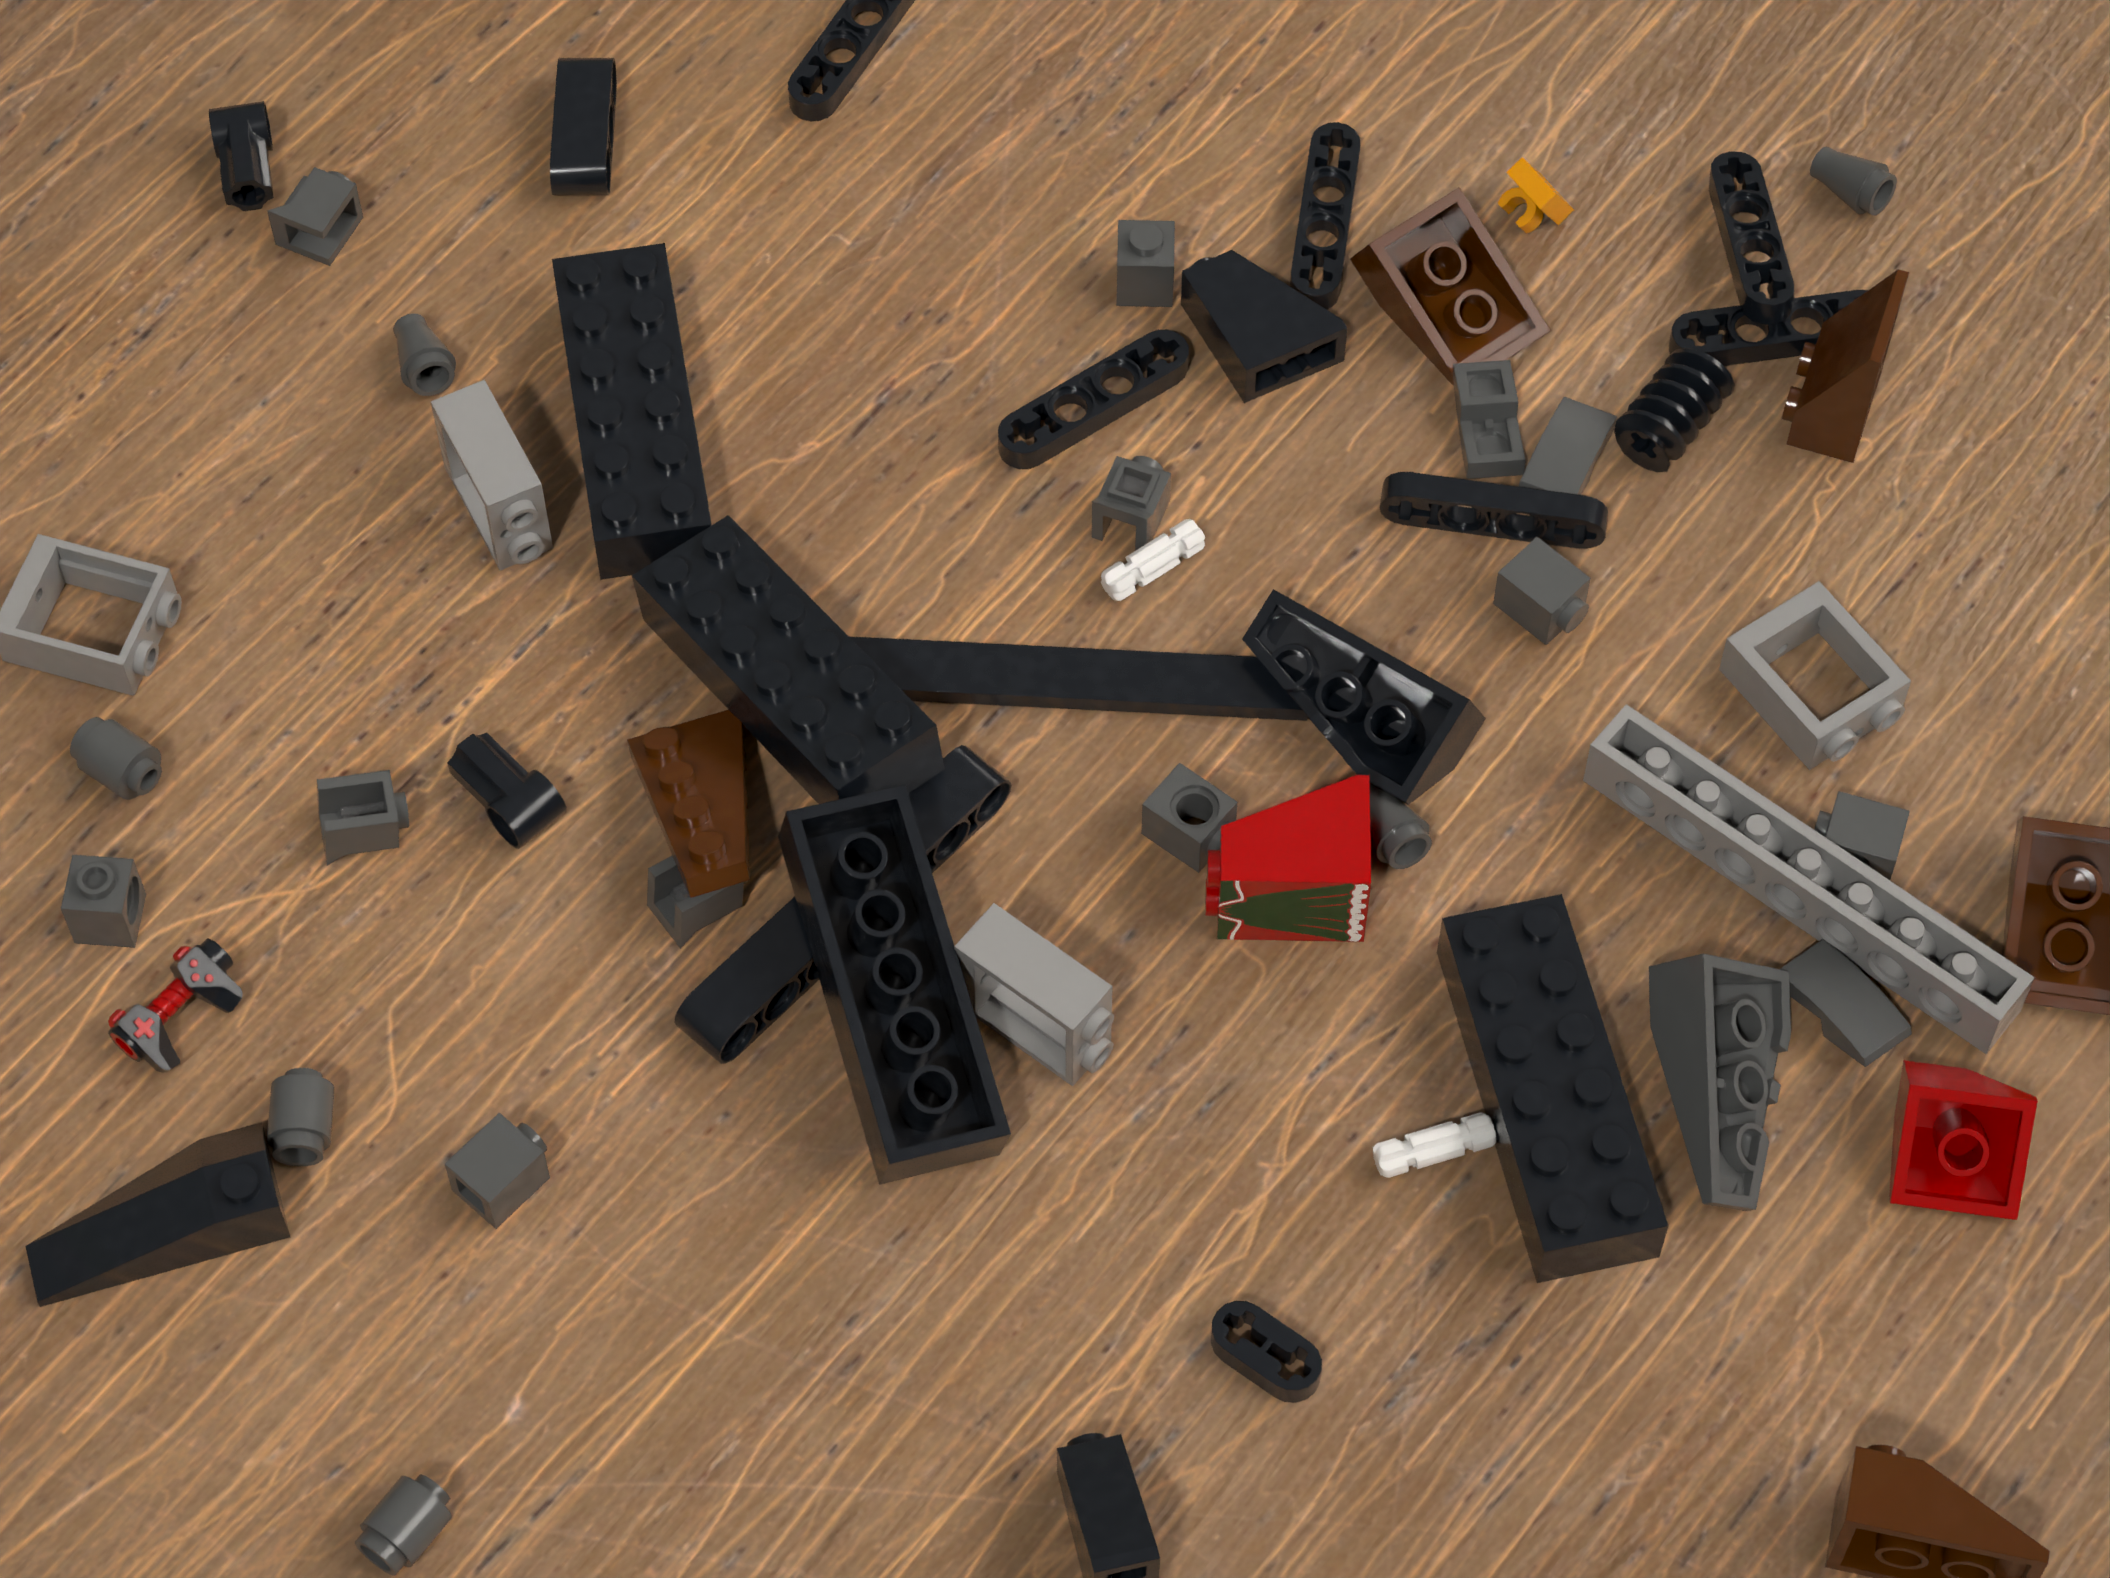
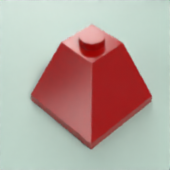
[1889,1060,2038,1220]

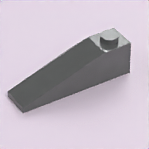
[1649,953,1791,1211]

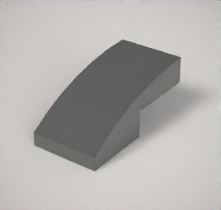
[1453,360,1525,479]
[1519,397,1617,495]
[1780,939,1912,1067]

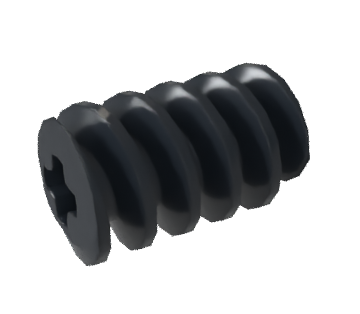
[1614,348,1735,473]

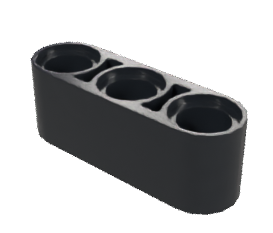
[550,58,617,196]

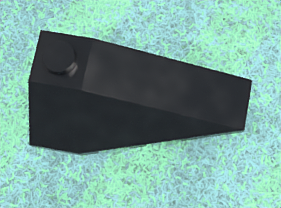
[1242,589,1486,805]
[25,1122,290,1307]

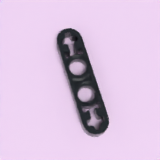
[788,0,915,122]
[1290,122,1360,310]
[1709,151,1794,325]
[1669,290,1868,366]
[998,329,1189,469]
[1379,472,1608,549]

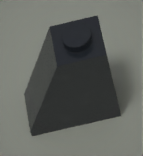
[1181,250,1347,403]
[1057,1433,1160,1578]

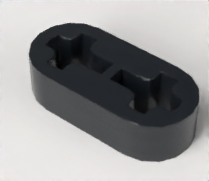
[1211,1301,1322,1403]

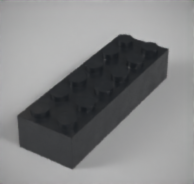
[552,243,712,580]
[632,515,945,804]
[778,785,1011,1185]
[1437,894,1668,1283]

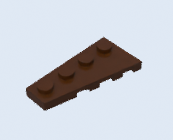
[627,710,750,898]

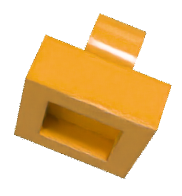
[1498,157,1574,233]

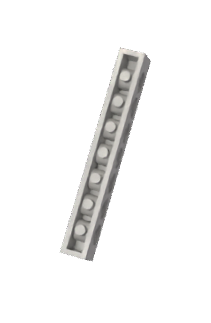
[1583,704,2035,1054]

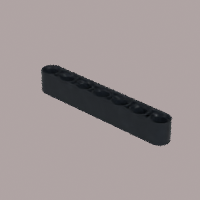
[674,745,1012,1064]

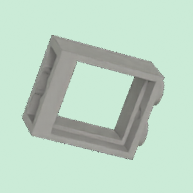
[431,379,553,571]
[0,534,182,696]
[1719,581,1911,770]
[954,903,1114,1086]

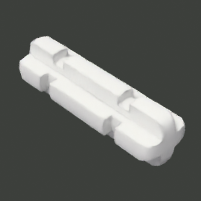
[1101,519,1205,601]
[1373,1113,1496,1178]

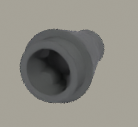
[1810,146,1897,215]
[393,314,456,396]
[1370,783,1432,869]

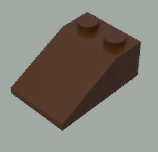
[1350,187,1551,386]
[1782,269,1909,463]
[2002,816,2110,1015]
[1825,1445,2050,1578]

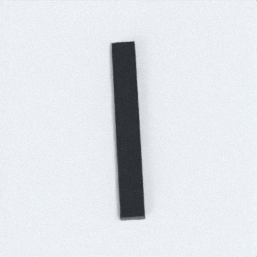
[849,636,1308,721]

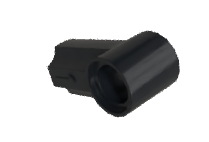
[209,101,274,211]
[447,732,567,849]

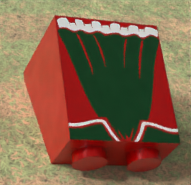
[1205,775,1371,942]

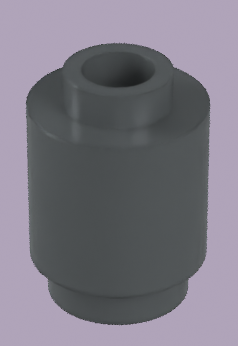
[70,717,162,800]
[267,1068,334,1166]
[355,1474,452,1576]

